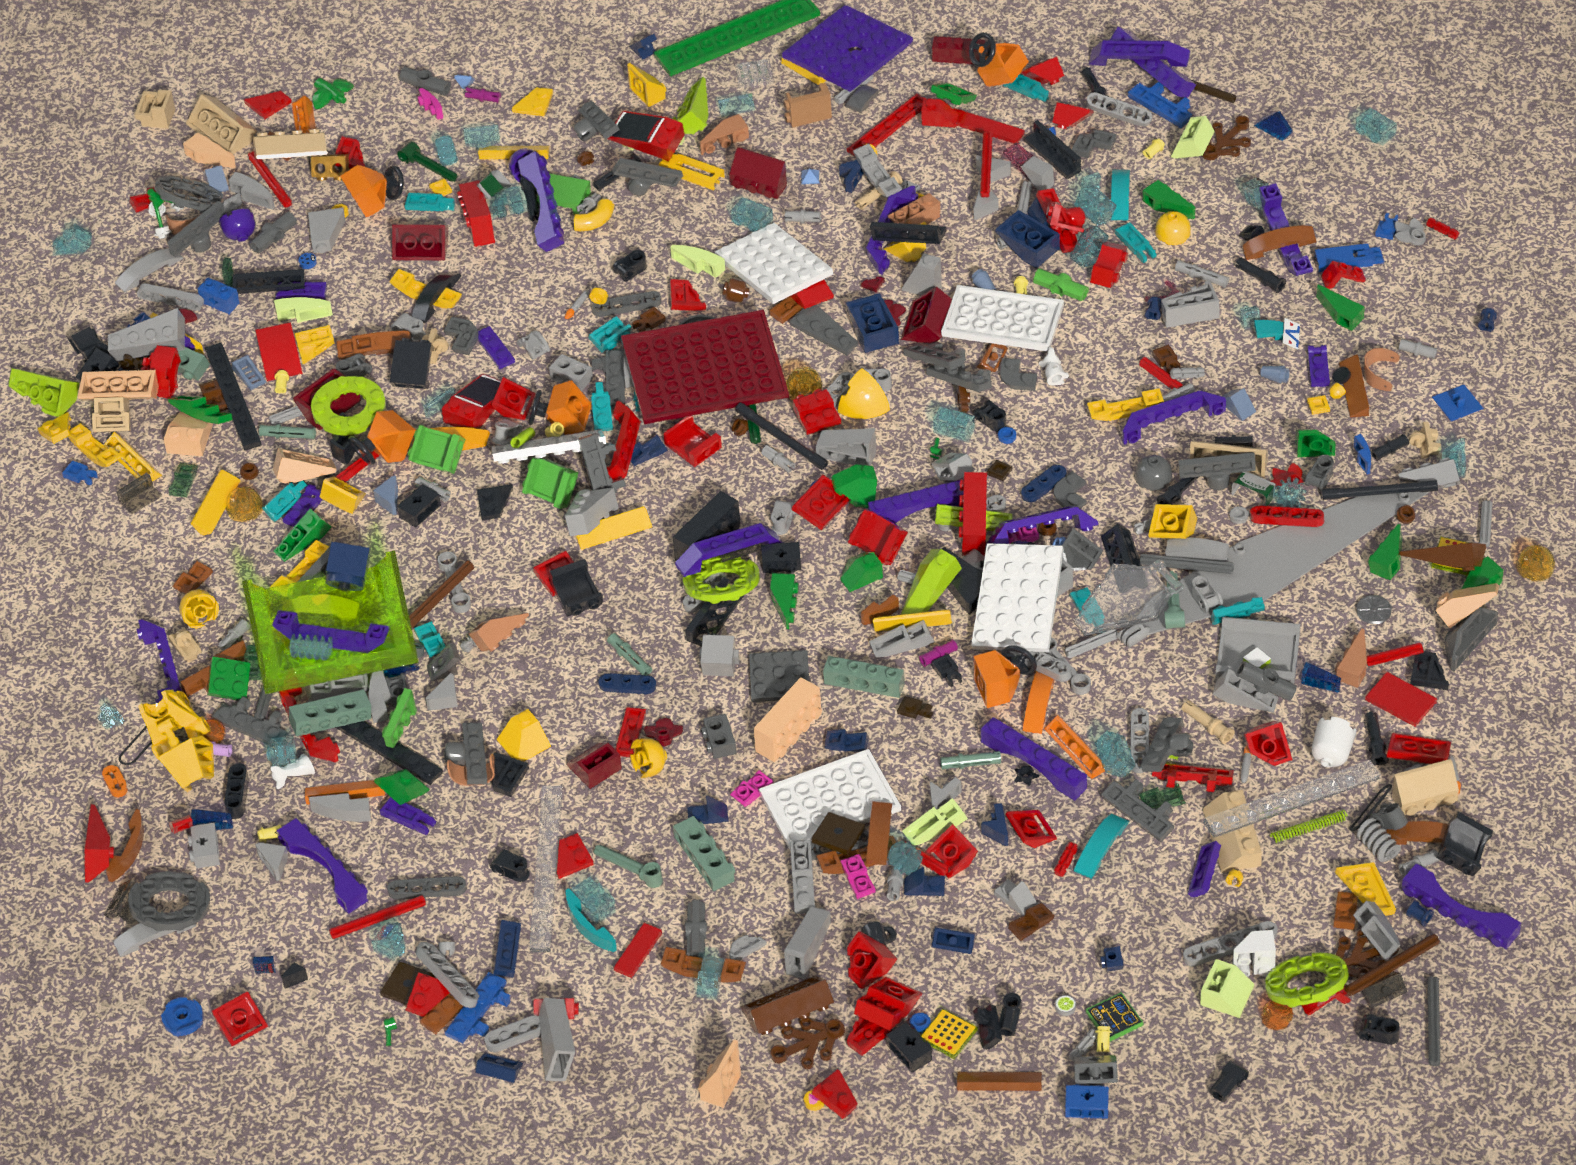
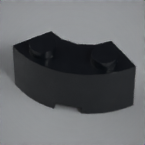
[66,326,110,363]
[330,412,355,465]

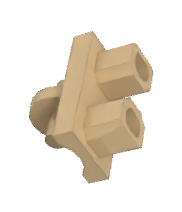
[422,328,449,364]
[1409,421,1441,459]
[168,627,202,662]

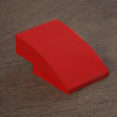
[255,322,303,381]
[854,977,922,1030]

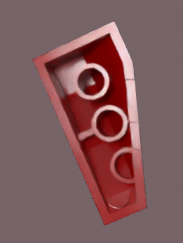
[85,804,114,882]

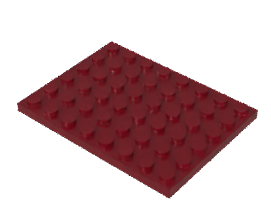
[621,309,789,425]

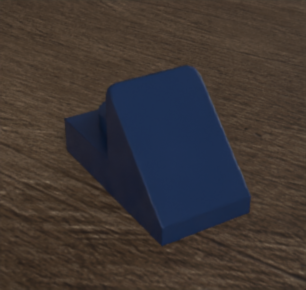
[628,34,657,60]
[839,160,864,193]
[687,796,729,825]
[981,803,1008,846]
[904,867,945,896]

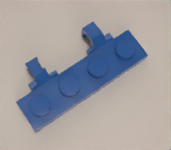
[1128,82,1192,128]
[445,972,511,1044]

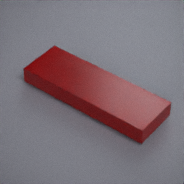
[615,707,646,757]
[614,923,662,978]

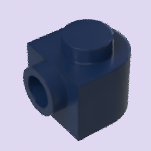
[1100,946,1124,972]

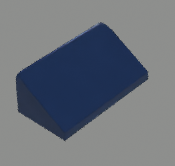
[1027,198,1048,227]
[931,927,977,954]
[475,1053,523,1083]

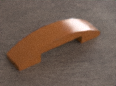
[1242,226,1317,260]
[106,809,144,882]
[1386,821,1448,845]
[816,835,900,874]
[661,947,746,983]

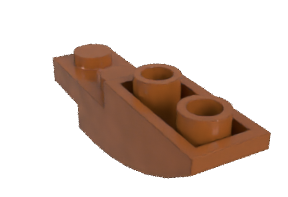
[336,331,411,360]
[180,640,247,697]

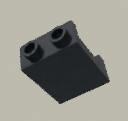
[390,338,434,390]
[549,559,603,617]
[1437,812,1493,876]

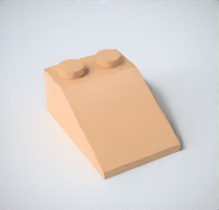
[164,412,213,456]
[273,448,336,483]
[1436,583,1499,628]
[698,1039,741,1108]

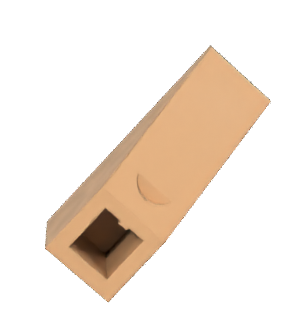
[183,132,236,168]

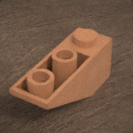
[700,114,749,155]
[888,193,941,224]
[469,613,529,652]
[1335,628,1367,688]

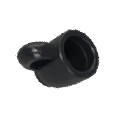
[861,921,897,946]

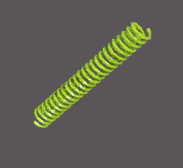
[510,427,536,448]
[1270,809,1348,843]

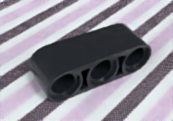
[224,763,249,819]

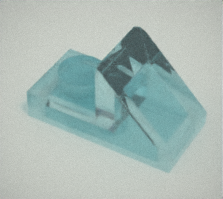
[1442,438,1466,477]
[697,956,724,1000]

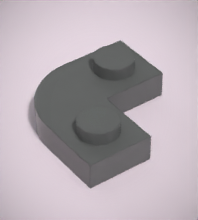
[1072,130,1117,158]
[444,317,479,355]
[1000,358,1037,391]
[1054,471,1086,509]

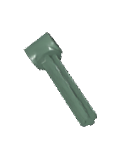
[1164,571,1185,629]
[594,845,663,888]

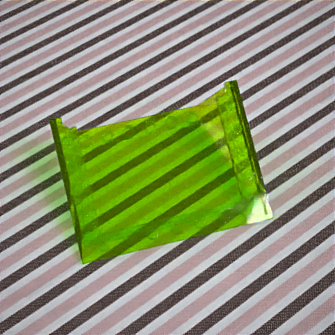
[242,550,419,695]

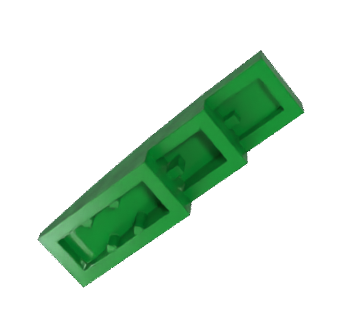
[168,395,233,424]

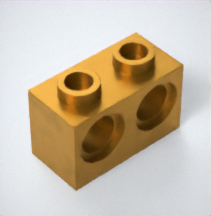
[311,154,349,181]

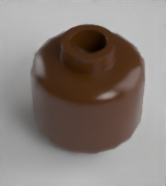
[722,278,749,303]

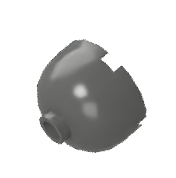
[1135,455,1173,491]

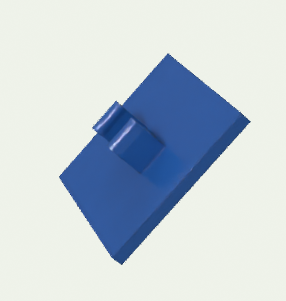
[1432,384,1484,422]

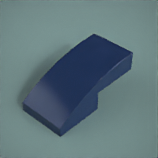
[631,435,668,466]
[825,729,869,752]

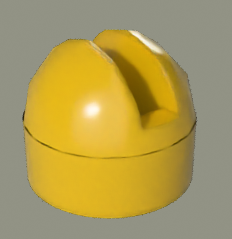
[1329,383,1346,399]
[1226,869,1243,887]

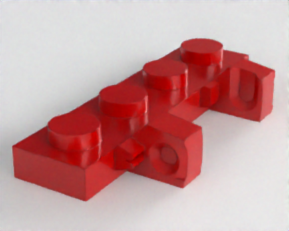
[1152,763,1234,792]

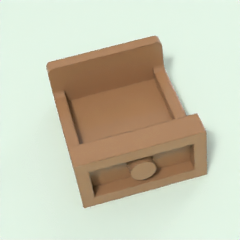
[783,83,832,128]

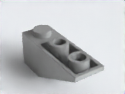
[1398,458,1461,489]

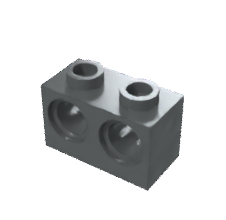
[701,713,737,759]

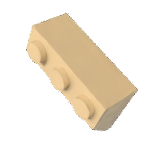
[1392,759,1459,816]

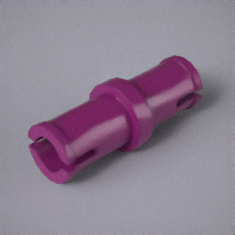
[465,87,501,103]
[919,639,958,667]

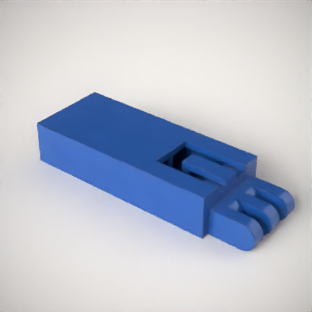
[1314,243,1384,272]

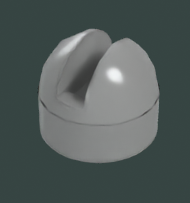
[439,942,455,957]

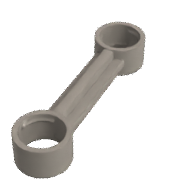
[438,552,471,613]
[1044,637,1091,695]

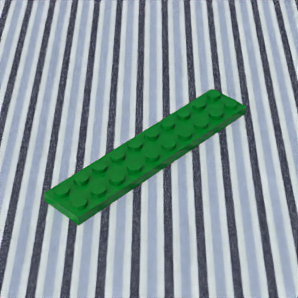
[654,0,820,77]

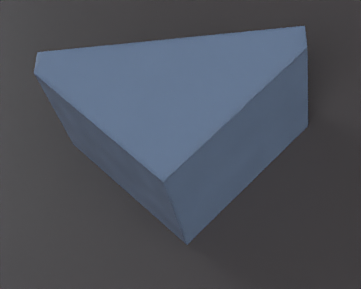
[203,165,229,192]
[1222,388,1256,421]
[373,476,398,515]

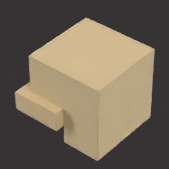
[134,90,175,128]
[92,397,131,432]

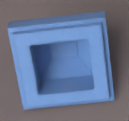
[455,75,475,89]
[802,169,819,184]

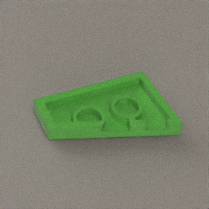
[382,688,417,748]

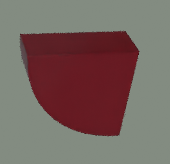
[861,277,885,293]
[179,309,197,324]

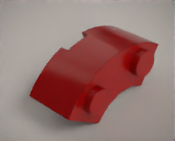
[1090,241,1128,288]
[149,345,181,399]

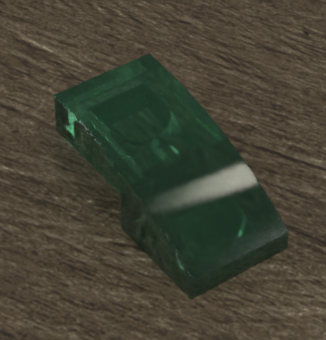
[222,258,234,288]
[169,463,198,498]
[244,645,267,680]
[1139,784,1186,810]

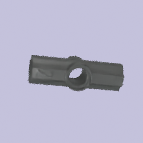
[399,67,451,96]
[249,211,297,254]
[1237,661,1297,701]
[685,900,707,958]

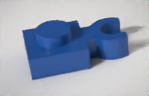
[1375,213,1398,240]
[62,460,98,485]

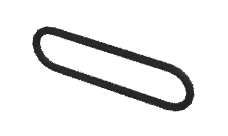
[118,726,152,765]
[1350,784,1392,832]

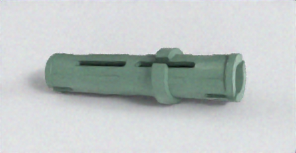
[259,424,316,440]
[607,633,653,676]
[940,751,1001,770]

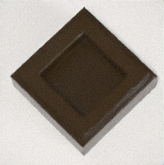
[987,460,1013,481]

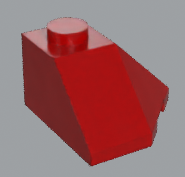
[1021,56,1065,85]
[921,98,959,128]
[1052,102,1094,130]
[1244,721,1293,766]
[847,931,898,990]

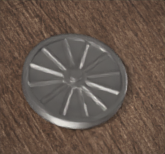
[1356,595,1392,624]

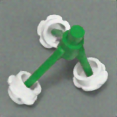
[147,189,184,239]

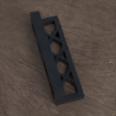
[1024,120,1081,179]
[870,222,947,244]
[233,269,307,294]
[1101,523,1149,594]
[685,577,744,647]

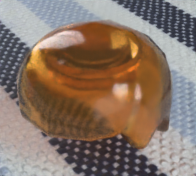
[203,719,226,744]
[1261,999,1294,1031]

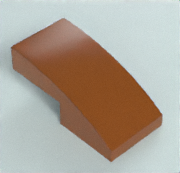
[172,561,213,594]
[861,594,899,625]
[1333,891,1358,930]

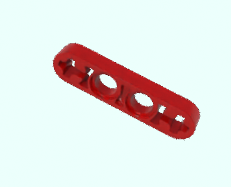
[1250,506,1325,527]

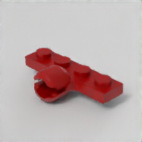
[1036,188,1086,253]

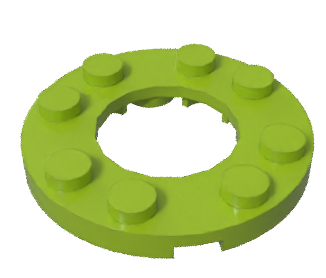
[311,376,386,436]
[683,556,760,604]
[1265,953,1349,1008]

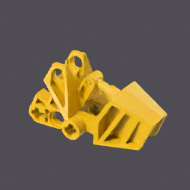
[138,690,214,792]

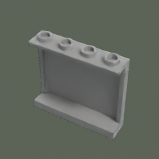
[1215,617,1301,684]

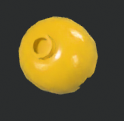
[1155,211,1191,245]
[179,589,219,629]
[630,738,667,779]

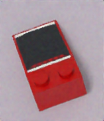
[607,111,685,161]
[442,374,501,429]

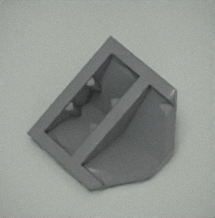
[1061,528,1103,571]

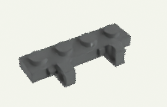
[903,342,966,370]
[592,349,625,407]
[926,362,992,392]
[578,433,626,493]
[212,697,288,748]
[1101,779,1174,842]

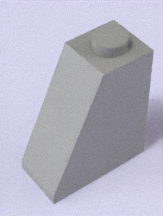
[308,208,346,253]
[901,253,942,295]

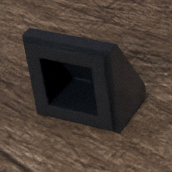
[1239,225,1265,241]
[281,962,308,988]

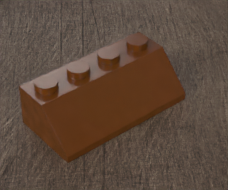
[740,976,834,1035]

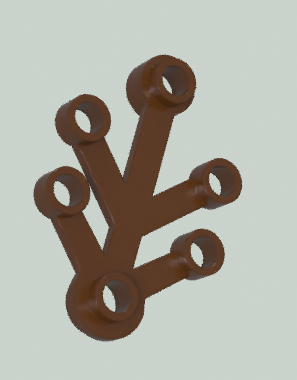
[1202,116,1251,161]
[1336,930,1399,978]
[771,1018,845,1070]

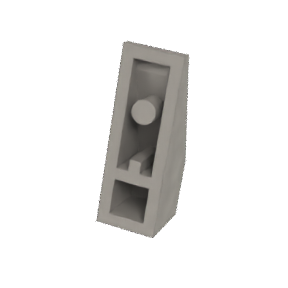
[1212,669,1278,713]

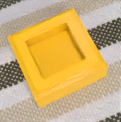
[429,179,452,196]
[1307,395,1330,415]

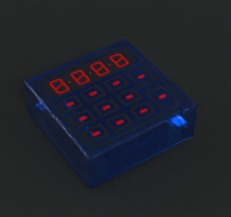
[253,956,276,974]

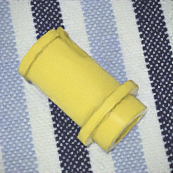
[1142,139,1165,159]
[1014,276,1028,295]
[275,370,289,393]
[545,422,564,438]
[257,824,282,843]
[1095,1026,1112,1052]

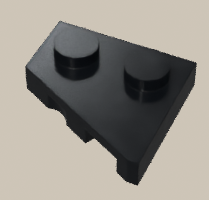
[477,484,513,521]
[1410,651,1449,690]
[493,752,529,797]

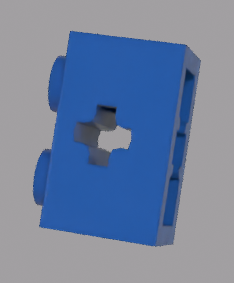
[197,278,240,314]
[1065,1084,1109,1119]

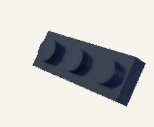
[493,919,521,978]

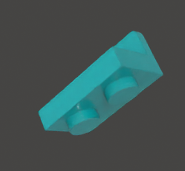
[588,316,632,353]

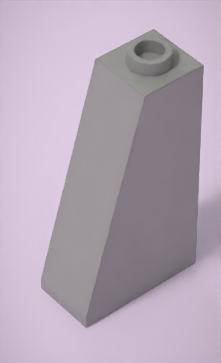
[784,907,831,979]
[539,998,575,1081]

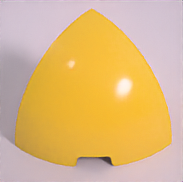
[838,368,890,419]

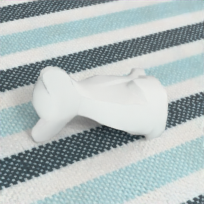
[1038,347,1069,386]
[270,754,315,789]

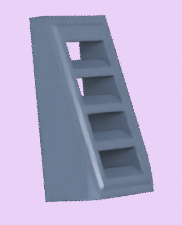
[232,355,266,391]

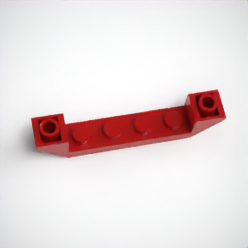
[607,401,641,480]
[279,670,340,762]

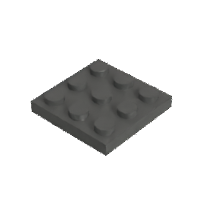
[749,650,809,702]

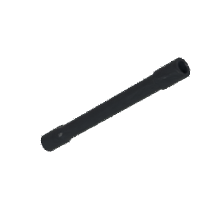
[735,402,829,470]
[1322,480,1438,500]

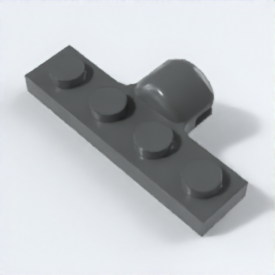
[573,100,620,142]
[612,158,683,196]
[167,201,225,257]
[1178,452,1256,491]
[1141,717,1193,772]
[444,723,487,785]

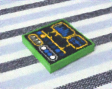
[1086,992,1143,1041]

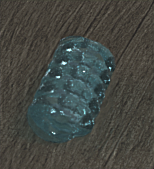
[290,633,333,661]

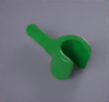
[930,438,942,459]
[384,1017,397,1046]

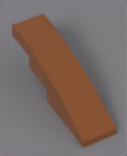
[866,801,892,865]

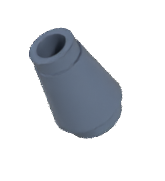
[971,269,996,290]
[1261,366,1290,384]

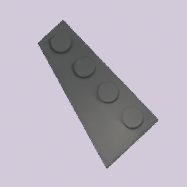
[789,305,858,356]

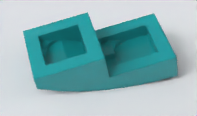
[1254,320,1284,340]
[414,621,446,658]

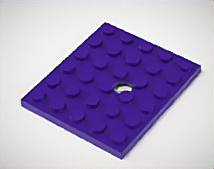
[782,5,913,92]

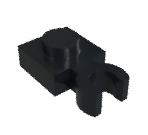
[932,654,962,687]

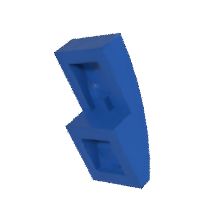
[1353,434,1371,474]

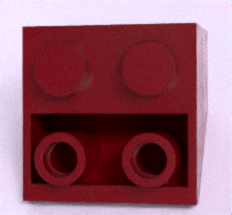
[566,742,622,789]

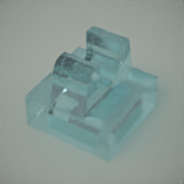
[1080,172,1101,195]
[1240,306,1260,330]
[98,703,125,729]

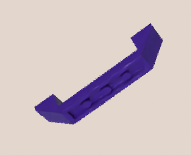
[1089,40,1190,67]
[1259,183,1313,276]
[866,186,918,275]
[1122,390,1226,445]
[985,506,1099,547]
[675,523,784,577]
[273,610,390,653]
[136,619,181,703]

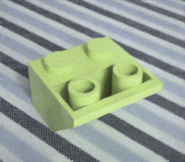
[1171,116,1215,158]
[1200,959,1254,1018]

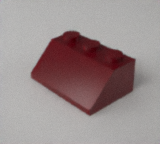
[932,36,987,65]
[730,147,787,199]
[392,225,448,261]
[901,286,952,344]
[293,368,361,431]

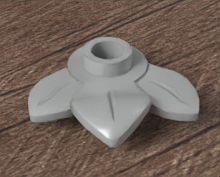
[1394,218,1426,246]

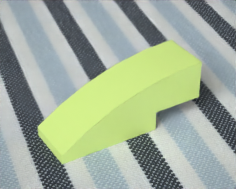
[670,245,725,278]
[274,297,333,323]
[902,798,968,846]

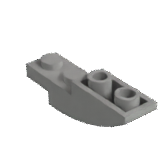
[790,840,815,914]

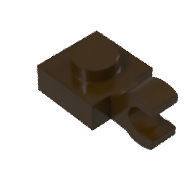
[120,354,143,371]
[897,696,934,719]

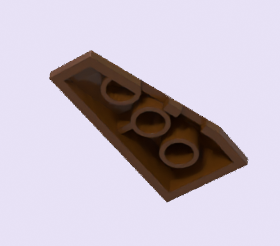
[1399,542,1486,572]

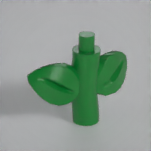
[313,78,354,110]

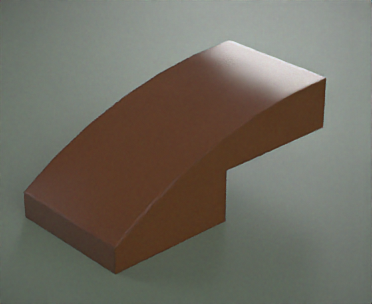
[199,380,227,412]
[1008,903,1055,941]

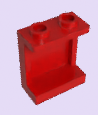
[664,416,722,467]
[848,509,908,565]

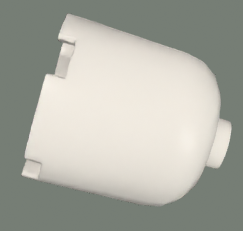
[1312,717,1356,768]

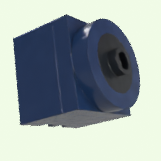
[325,541,370,591]

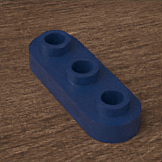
[1021,465,1067,502]
[598,673,657,694]

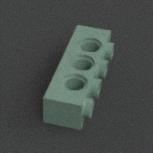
[140,347,210,381]
[823,656,905,698]
[289,689,371,736]
[673,816,736,892]

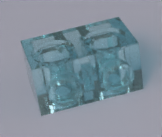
[1241,177,1269,210]
[1074,185,1117,225]
[1095,730,1136,777]
[266,735,297,766]
[570,877,616,925]

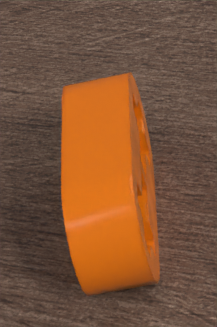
[102,765,128,798]

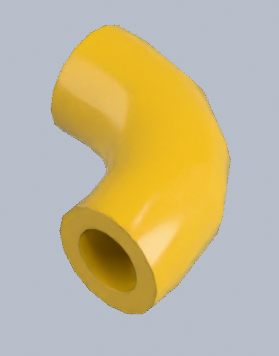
[574,199,614,232]

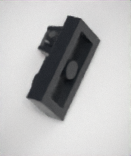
[973,1004,1002,1050]

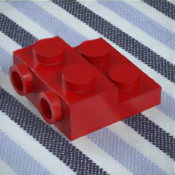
[793,389,841,435]

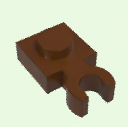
[632,307,666,333]
[1152,344,1180,374]
[957,386,970,418]

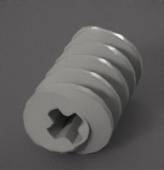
[1357,818,1401,862]

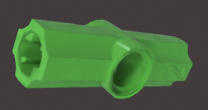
[1033,268,1089,301]

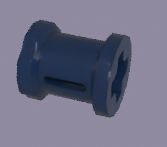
[1145,297,1161,320]
[1478,308,1497,332]
[1406,900,1434,927]

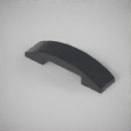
[412,272,461,323]

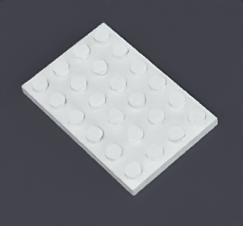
[715,223,833,304]
[942,285,1064,351]
[491,429,606,464]
[971,544,1064,652]
[759,749,901,851]

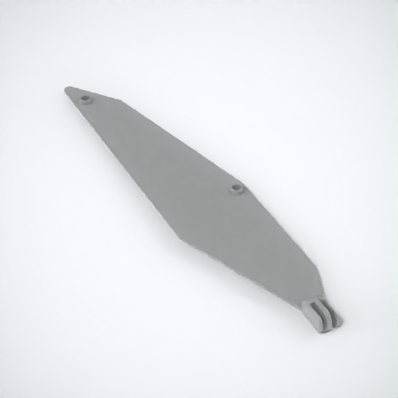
[1117,492,1429,648]

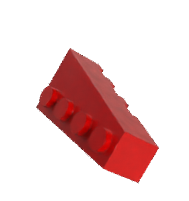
[457,180,495,247]
[959,472,987,556]

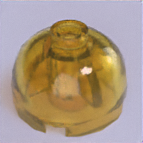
[786,366,823,400]
[226,486,263,522]
[1516,544,1555,582]

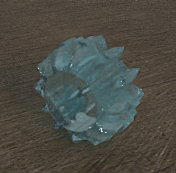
[435,135,458,166]
[1274,477,1307,508]
[887,840,923,875]

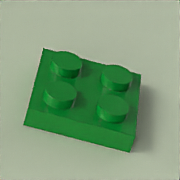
[930,82,977,105]
[207,657,251,701]

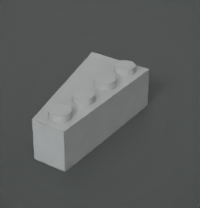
[108,308,185,361]

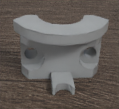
[517,330,550,360]

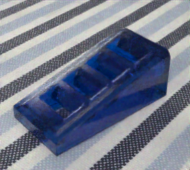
[1301,662,1341,693]
[191,809,233,830]

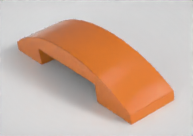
[1022,671,1055,734]

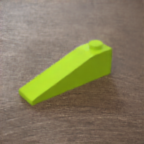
[672,77,708,134]
[8,368,80,417]
[901,549,962,614]

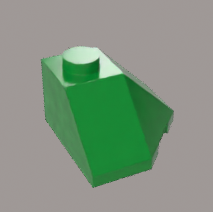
[1295,429,1336,458]
[831,464,877,508]
[840,552,883,593]
[374,769,430,805]

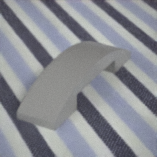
[853,144,902,197]
[115,248,183,293]
[113,911,196,957]

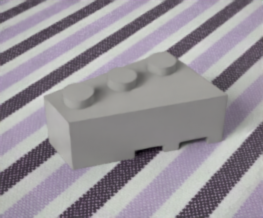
[1161,280,1220,328]
[816,428,876,466]
[565,488,619,536]

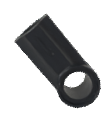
[999,993,1022,1037]
[1210,1061,1249,1102]

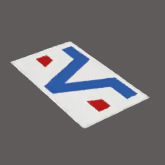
[1283,318,1300,349]

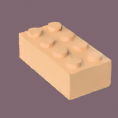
[754,677,822,762]

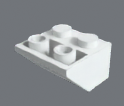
[1233,930,1276,977]

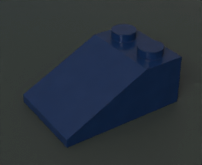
[995,210,1060,269]
[846,293,899,353]

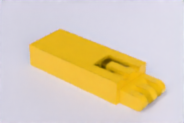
[658,154,725,190]

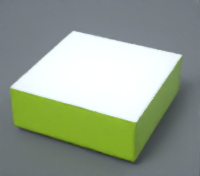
[1243,648,1271,669]

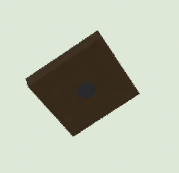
[811,812,865,855]
[380,961,436,1005]

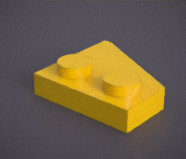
[512,87,553,116]
[294,325,334,364]
[37,412,71,444]

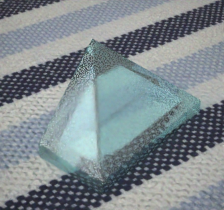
[718,93,755,117]
[463,124,500,148]
[424,387,455,419]

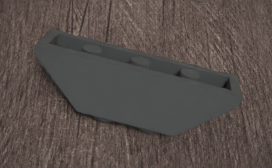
[1445,607,1499,672]

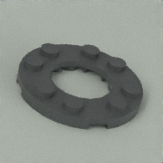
[154,176,225,213]
[128,871,210,931]

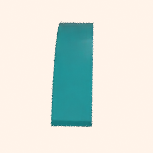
[1111,169,1130,220]
[1074,813,1129,879]
[566,888,617,952]

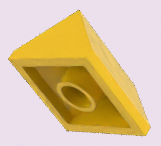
[319,476,366,514]

